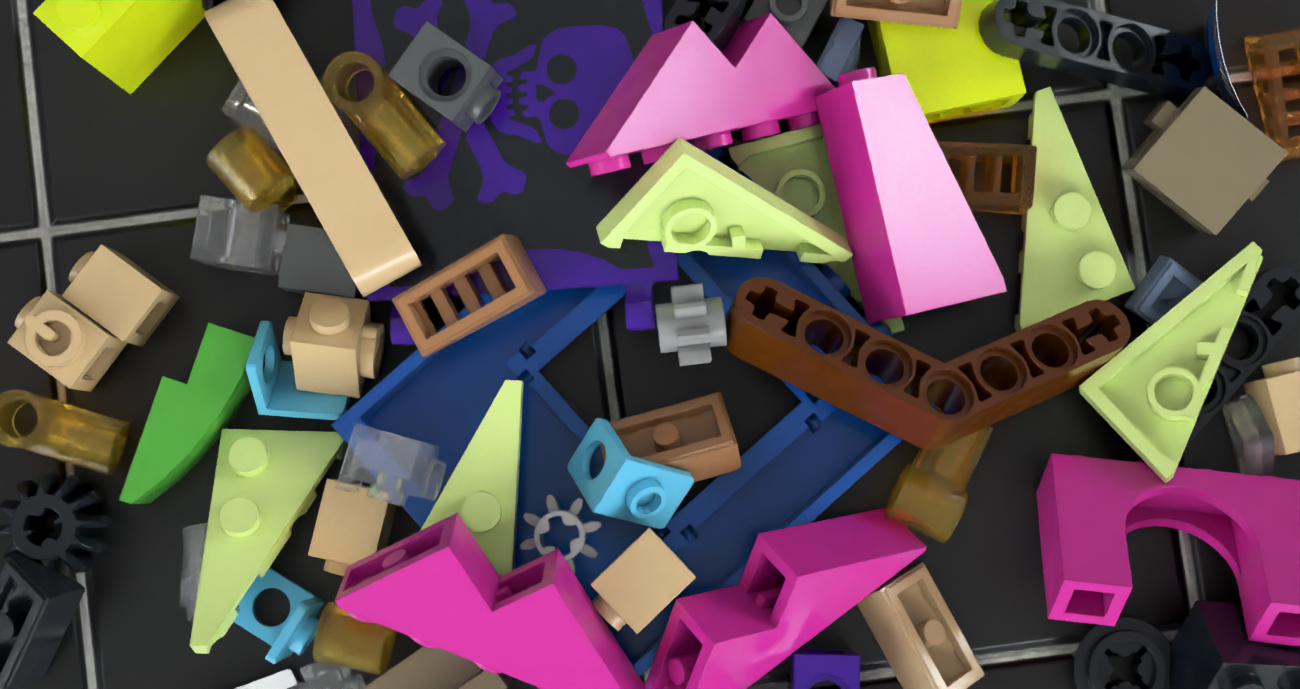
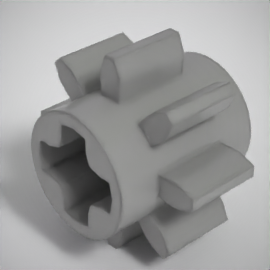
[655,283,727,366]
[520,494,602,574]

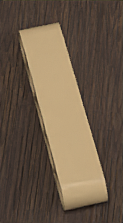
[203,0,422,297]

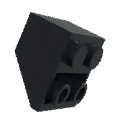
[1170,601,1300,689]

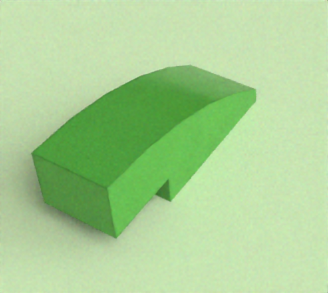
[119,322,265,504]

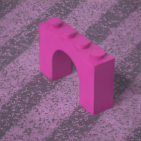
[1036,453,1300,646]

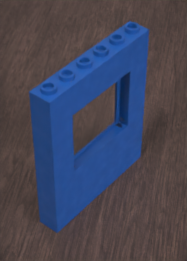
[331,141,938,676]

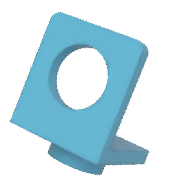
[246,321,350,420]
[567,418,694,529]
[234,567,325,664]

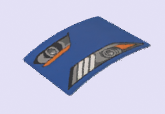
[1205,0,1248,119]

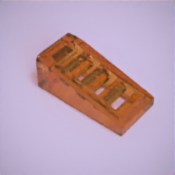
[1244,26,1300,161]
[937,141,1037,215]

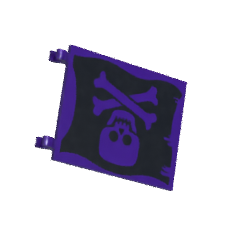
[352,0,679,346]

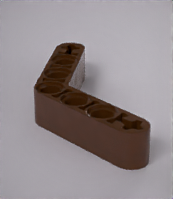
[725,277,1131,450]

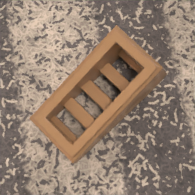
[392,234,547,357]

